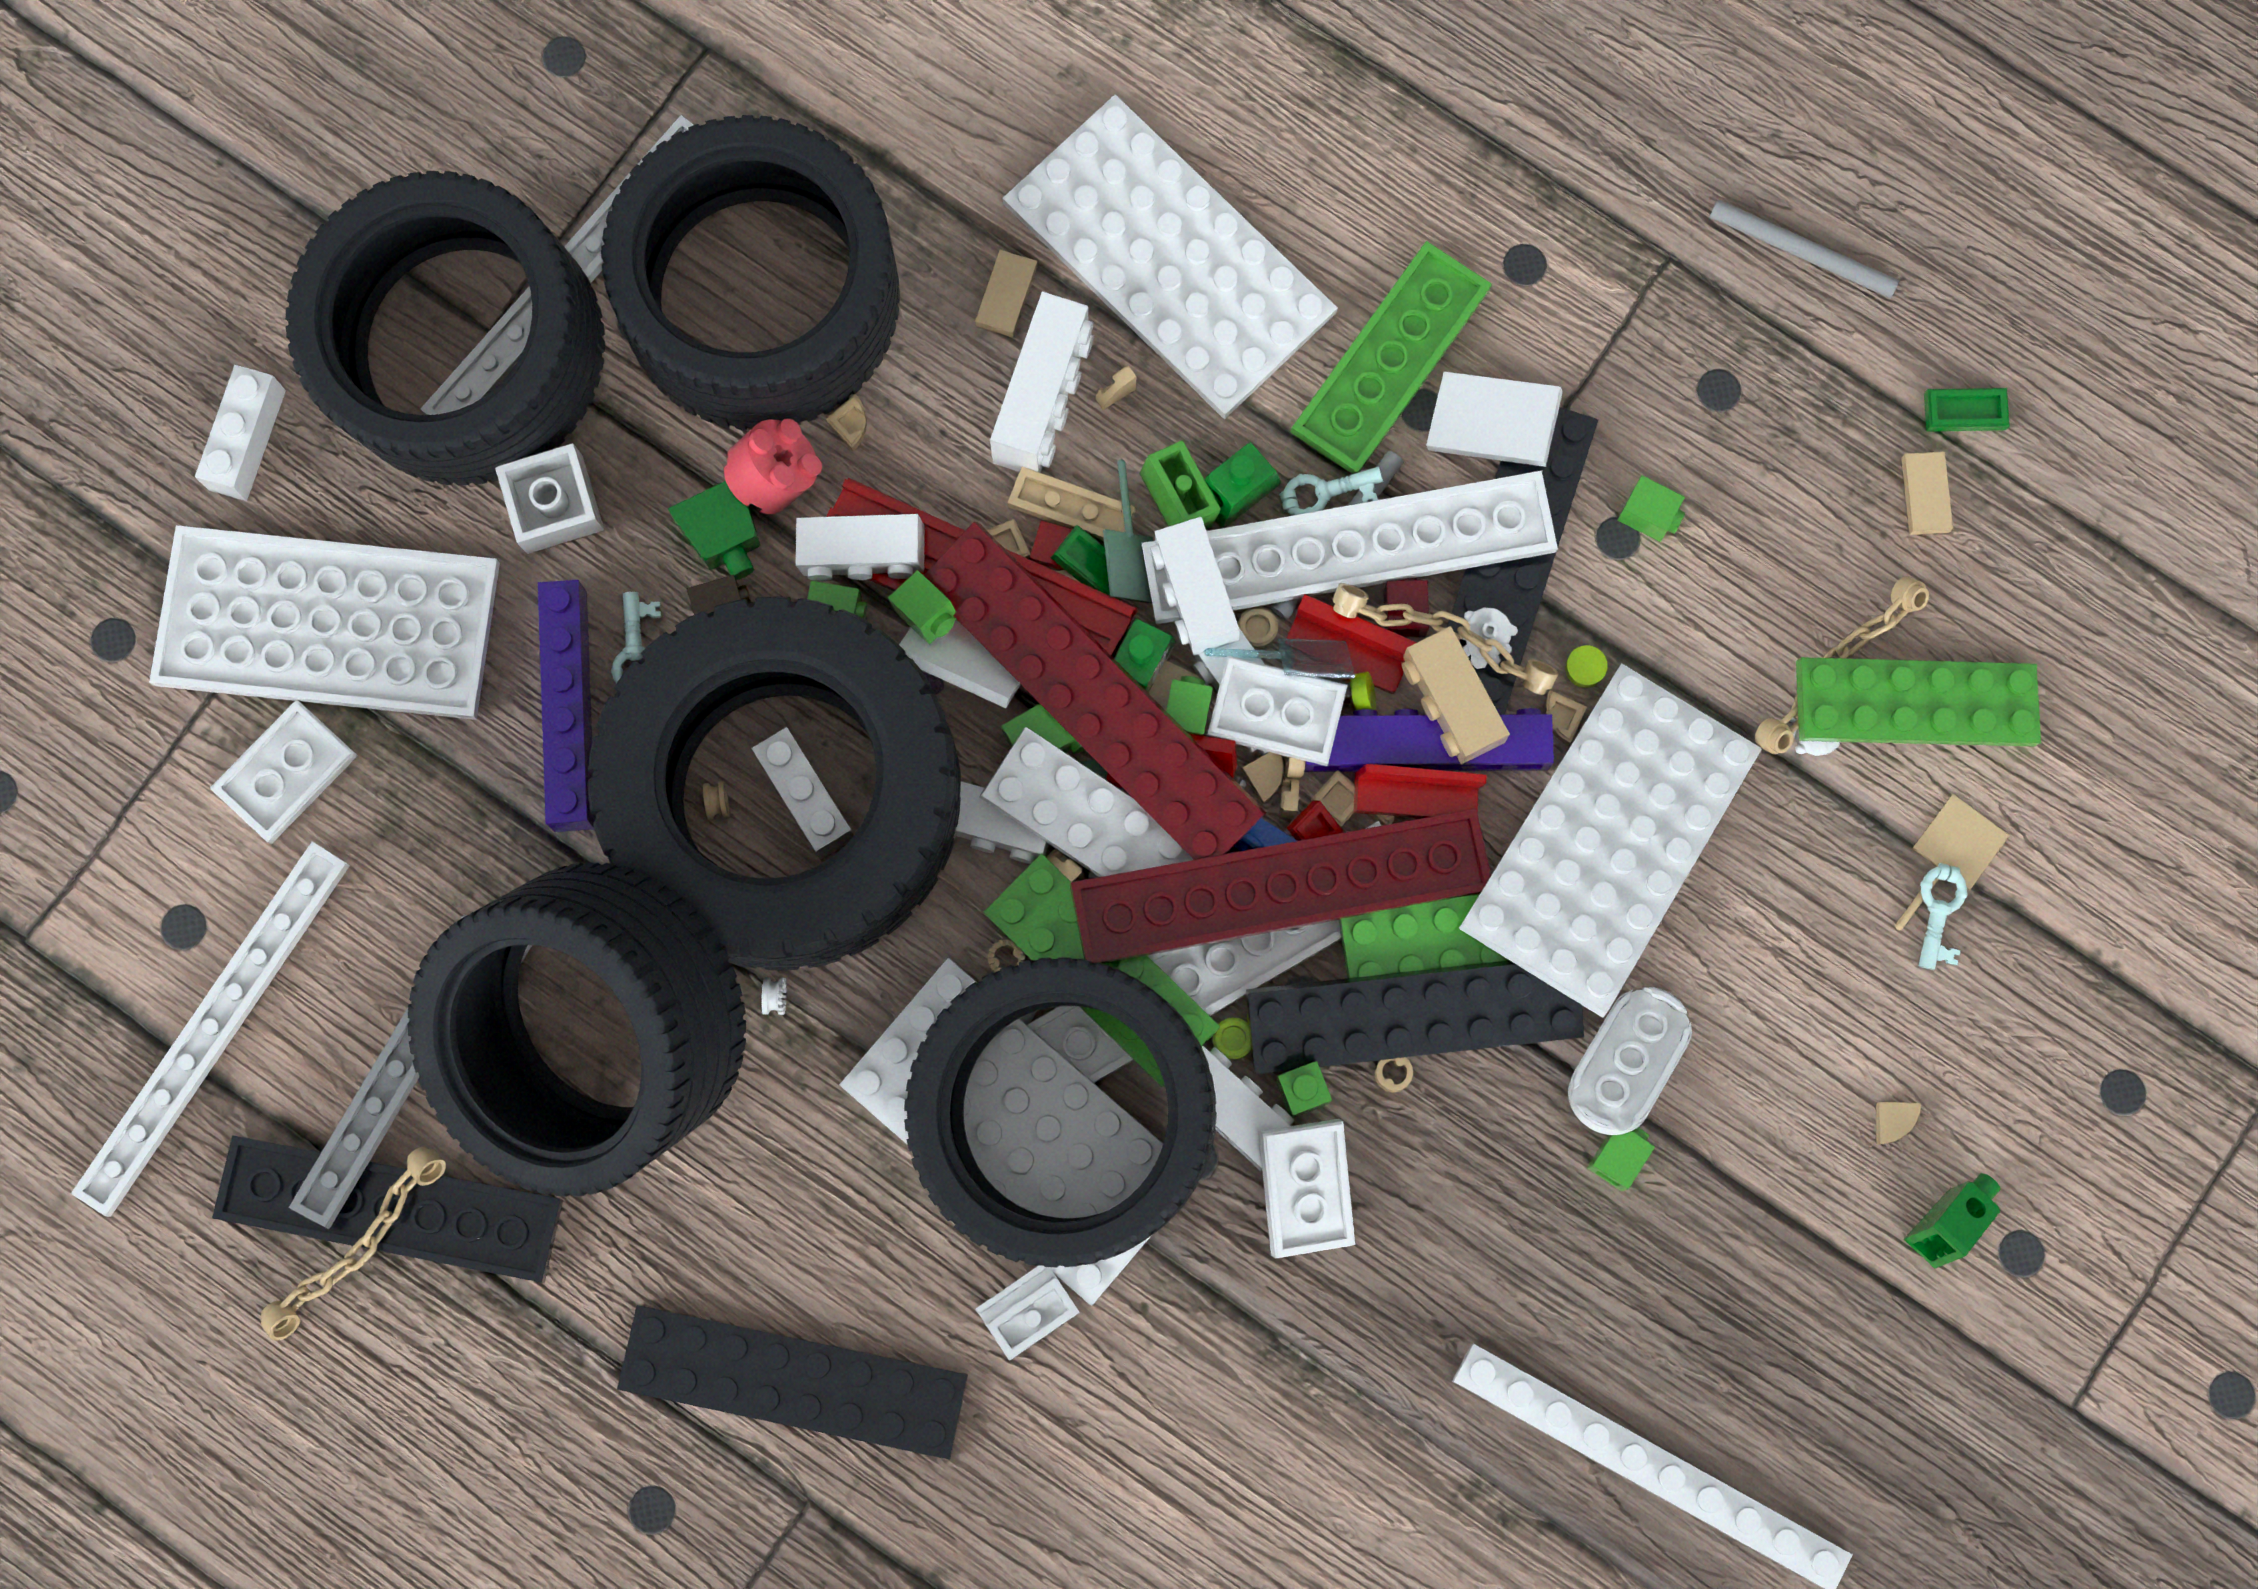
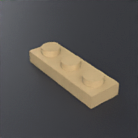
[1008,467,1135,541]

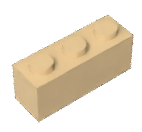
[1401,626,1510,765]

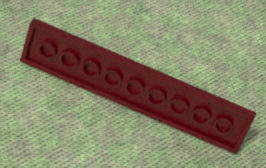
[924,522,1267,860]
[1070,809,1491,964]

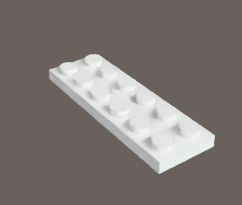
[979,727,1193,877]

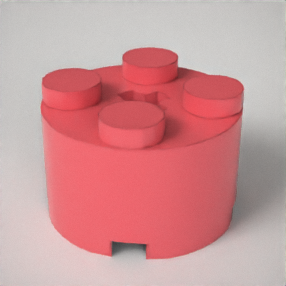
[724,418,822,514]

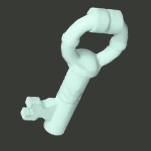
[1279,467,1383,515]
[611,592,661,684]
[1918,863,1967,970]

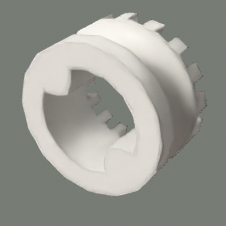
[762,977,787,1015]

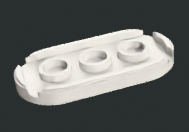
[1568,987,1692,1135]

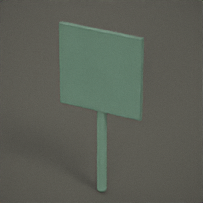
[1103,459,1153,603]

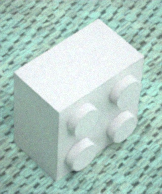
[495,443,604,554]

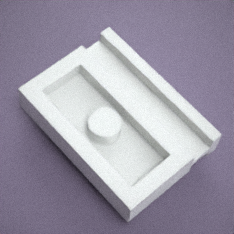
[975,1265,1080,1361]

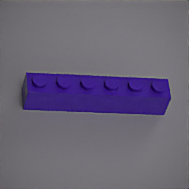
[538,580,595,832]
[1304,708,1554,772]

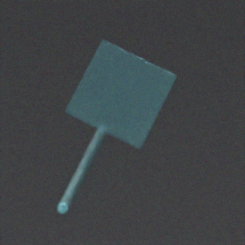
[1204,638,1355,678]

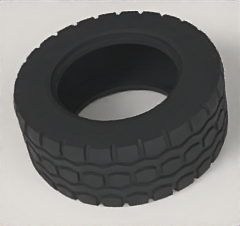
[588,596,961,971]

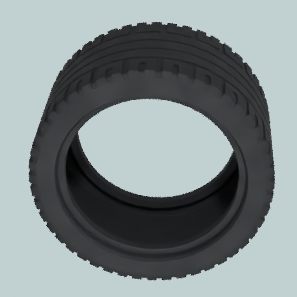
[601,115,900,430]
[285,171,605,486]
[407,862,746,1197]
[904,957,1217,1268]

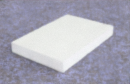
[1426,372,1563,467]
[899,620,1021,708]
[1207,655,1347,766]
[210,700,358,845]
[1258,1119,1355,1259]

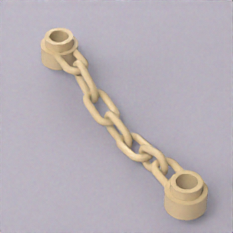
[1755,576,1929,754]
[1332,583,1559,695]
[260,1146,446,1341]

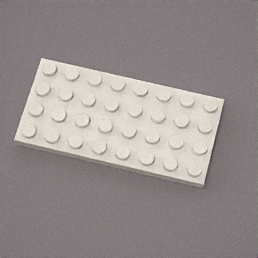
[1002,95,1338,419]
[149,525,500,720]
[1459,663,1762,1018]
[839,958,1163,1306]

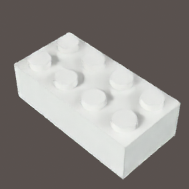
[990,292,1094,473]

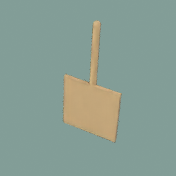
[1895,794,2010,930]

